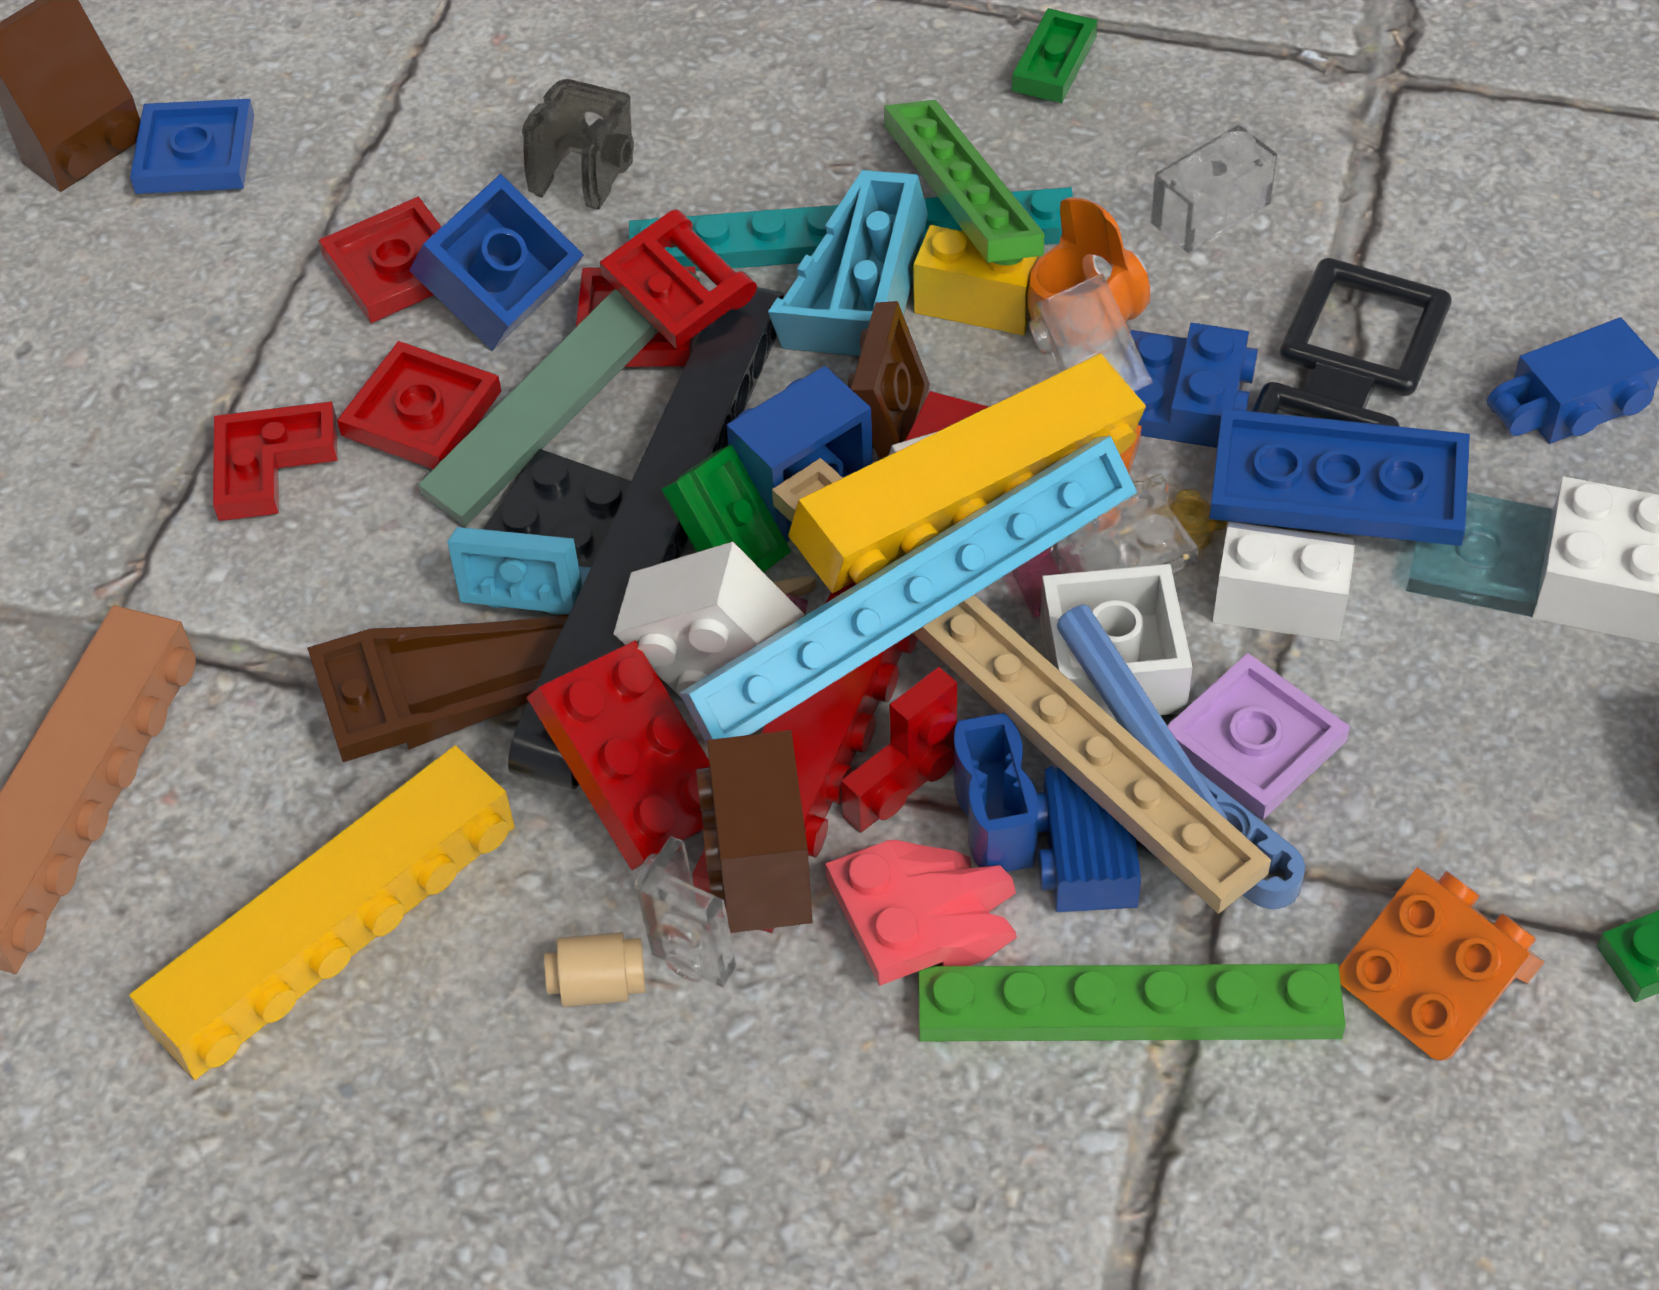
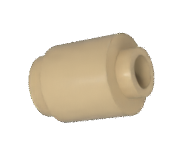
[544,932,646,1007]

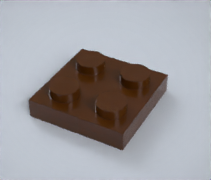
[847,301,930,460]

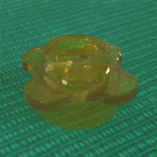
[1153,489,1227,552]

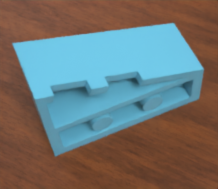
[768,170,928,356]

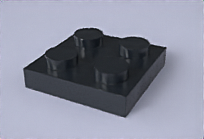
[483,449,631,567]

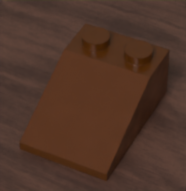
[0,0,141,193]

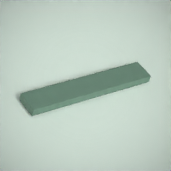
[418,267,700,527]

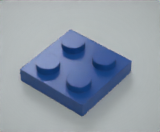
[130,99,255,194]

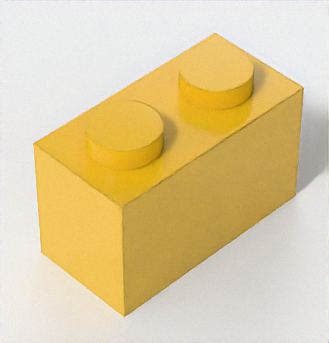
[914,225,1041,336]

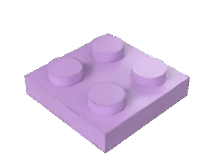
[1167,653,1350,820]

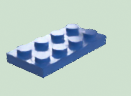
[1209,409,1470,546]

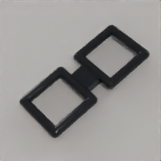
[1252,258,1452,427]

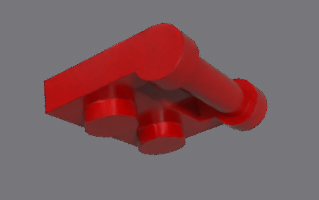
[600,209,757,349]

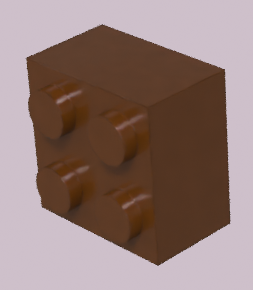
[696,730,813,933]

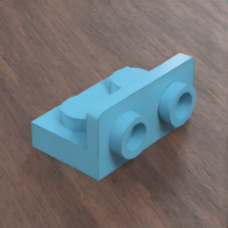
[447,527,591,614]

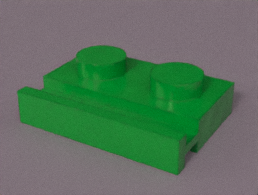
[661,444,792,573]

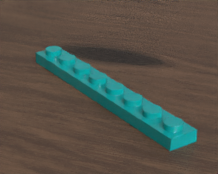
[629,187,1073,271]

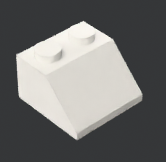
[1213,521,1355,641]

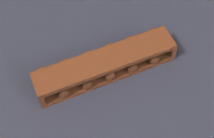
[0,605,196,975]

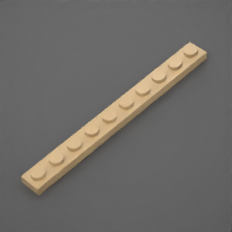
[772,458,1271,914]

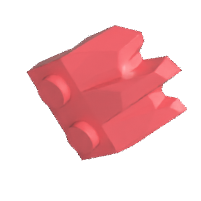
[825,840,1017,986]

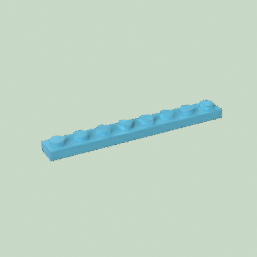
[680,436,1137,746]

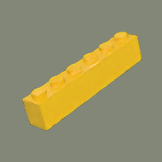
[788,353,1146,593]
[129,745,515,1081]

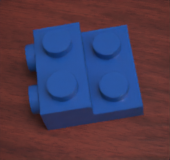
[1120,322,1258,448]

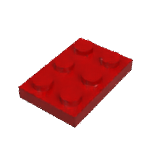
[527,640,710,870]

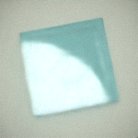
[1406,492,1552,617]

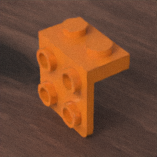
[1339,867,1545,1061]

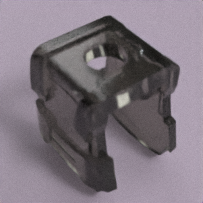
[522,79,634,209]

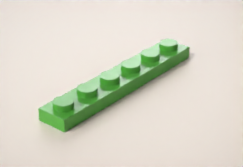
[884,100,1045,265]
[919,964,1346,1042]

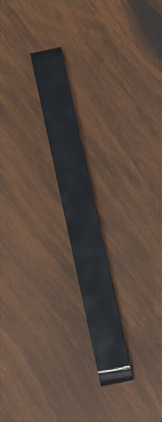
[508,287,785,789]

